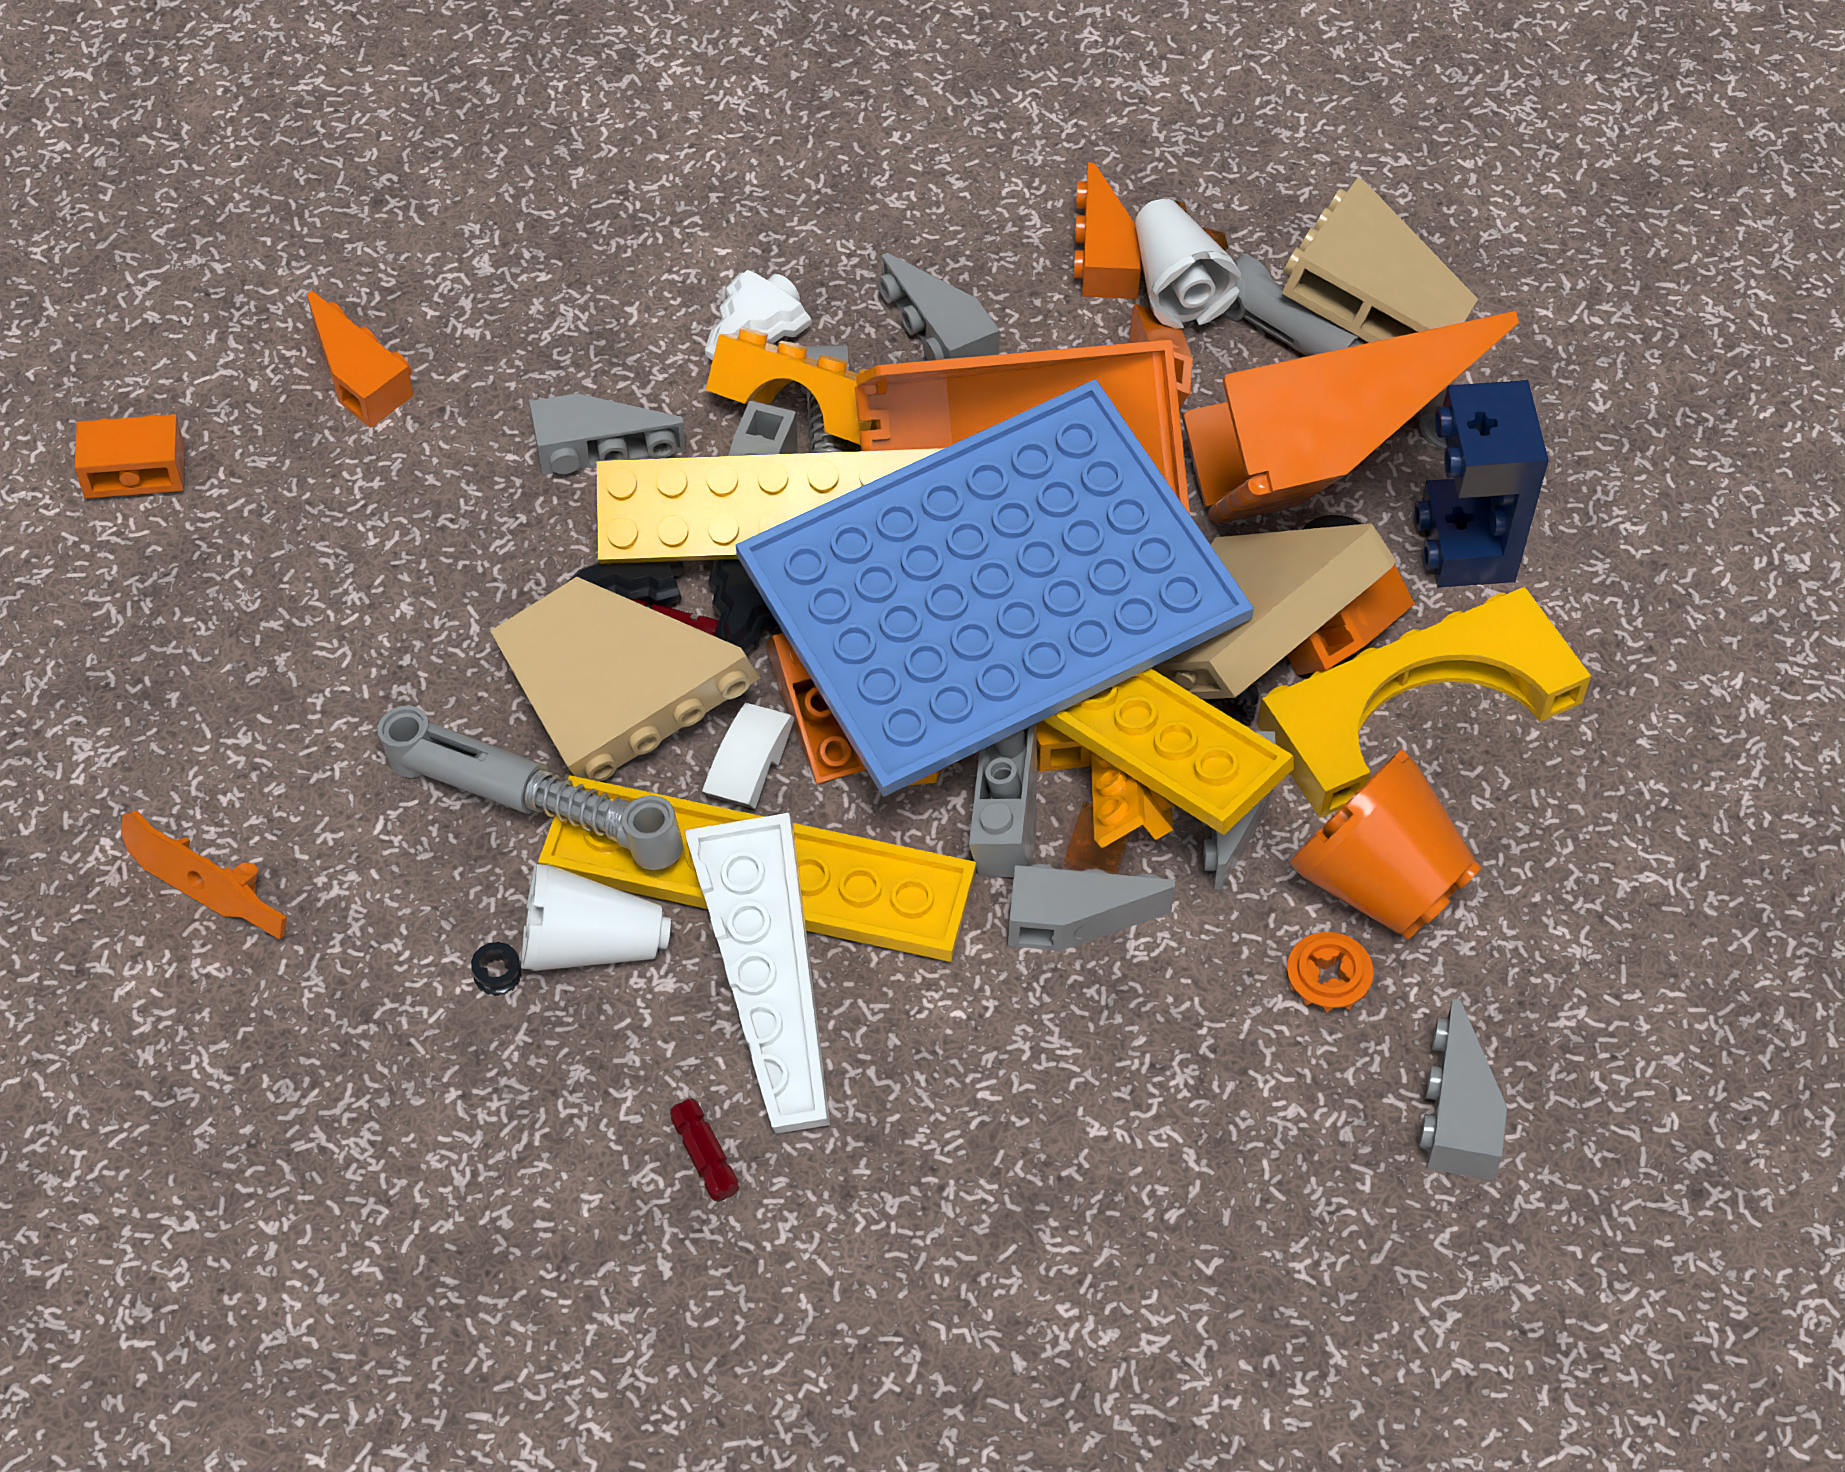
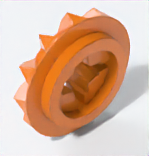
[1286,932,1374,1013]

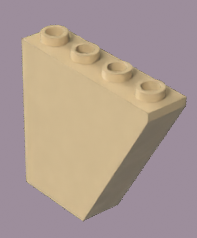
[1282,177,1478,343]
[1151,523,1396,699]
[490,577,761,782]

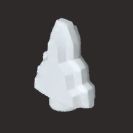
[705,270,812,361]

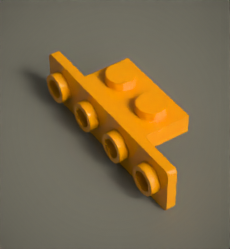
[1091,752,1175,848]

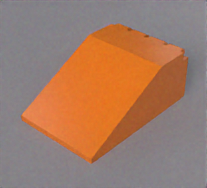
[1182,311,1519,523]
[855,340,1190,515]

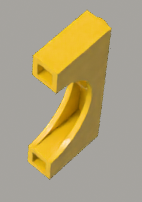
[1258,586,1591,818]

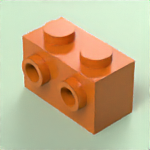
[75,414,185,498]

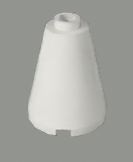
[1135,199,1242,329]
[521,864,671,971]

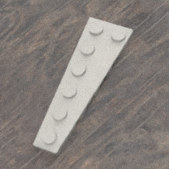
[685,813,830,1134]

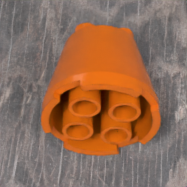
[1288,749,1482,940]

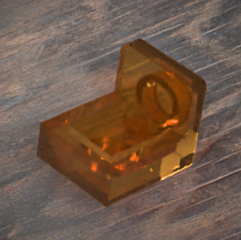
[1064,801,1132,875]

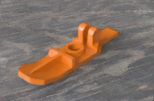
[121,810,287,940]

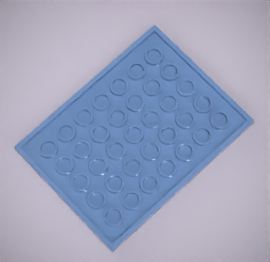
[735,379,1254,797]

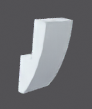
[702,703,795,809]

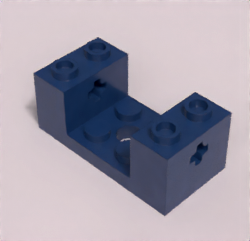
[1414,380,1549,588]

